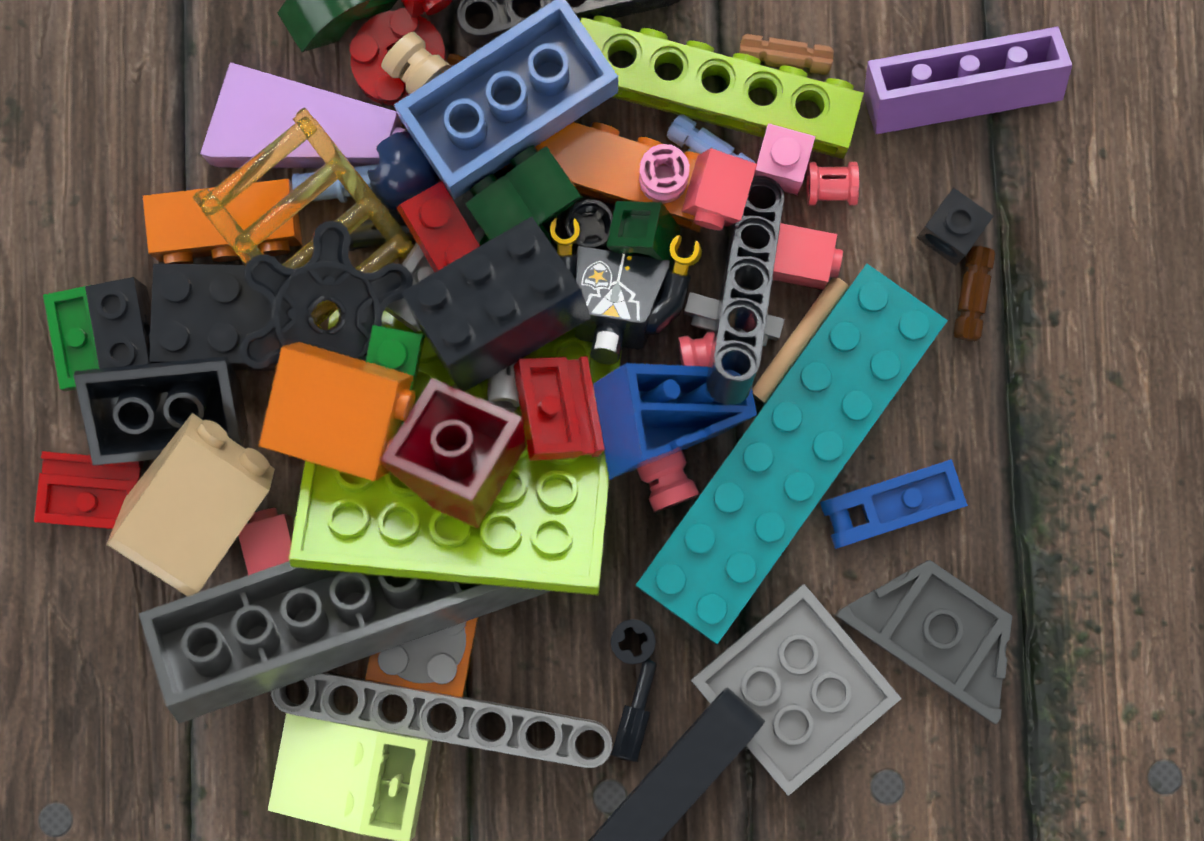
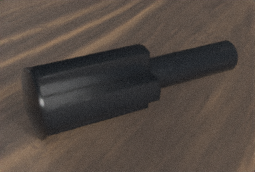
[610,660,657,762]

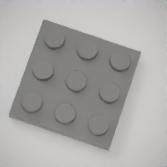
[691,584,902,796]

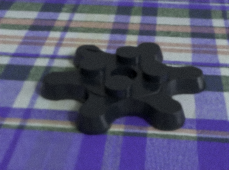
[239,221,413,369]

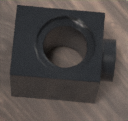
[917,187,994,266]

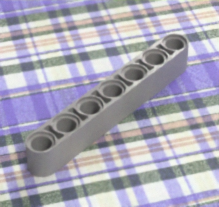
[271,672,612,768]

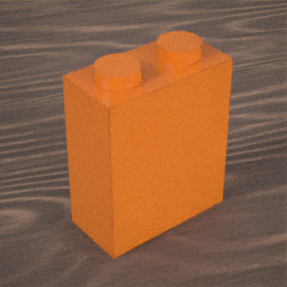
[259,342,415,481]

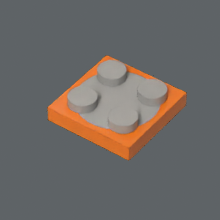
[365,617,478,697]

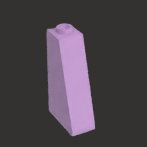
[200,62,406,168]

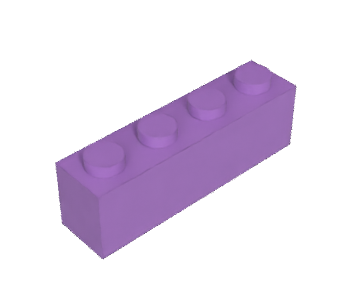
[864,26,1072,134]

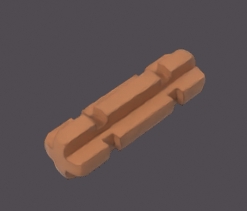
[739,34,834,75]

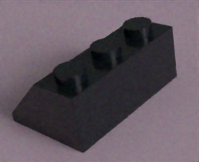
[74,356,248,465]

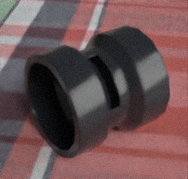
[566,200,613,252]

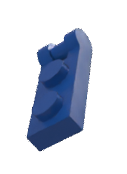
[820,459,968,549]

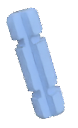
[667,114,755,163]

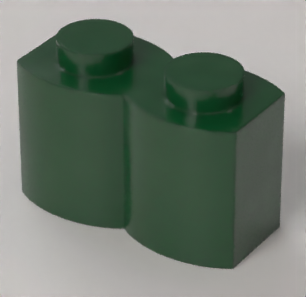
[465,145,583,240]

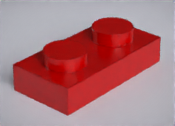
[397,181,480,273]

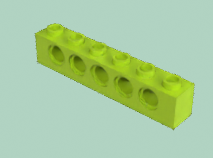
[580,16,864,159]

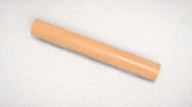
[752,278,849,404]

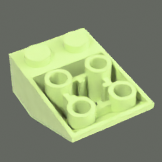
[268,713,433,841]

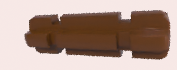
[953,246,995,341]

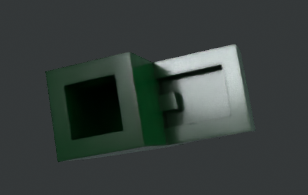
[277,0,398,52]

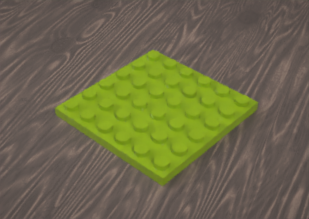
[289,302,622,595]

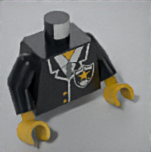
[550,218,702,365]

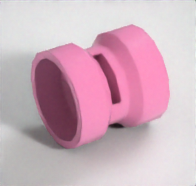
[639,144,689,203]

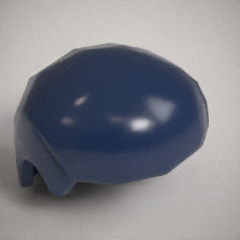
[367,132,439,210]

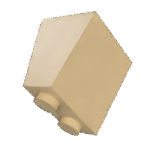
[107,413,275,596]

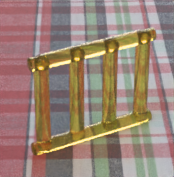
[193,108,414,329]

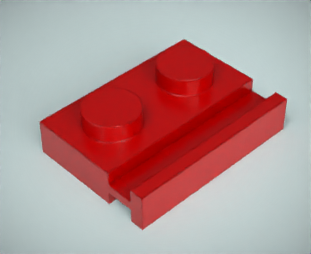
[513,356,605,461]
[34,451,144,529]

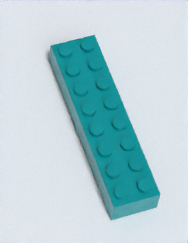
[635,263,948,644]

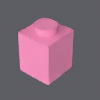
[754,123,815,195]

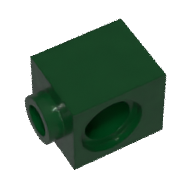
[607,201,681,269]

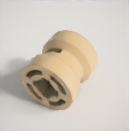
[381,32,450,94]

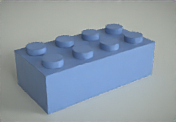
[394,0,618,200]

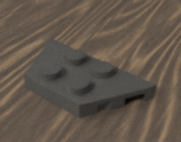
[835,560,1012,725]

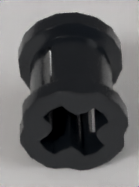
[611,619,656,664]

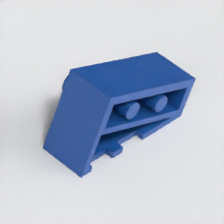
[593,363,757,480]

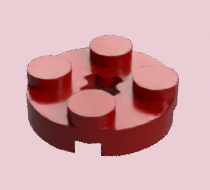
[350,8,446,105]

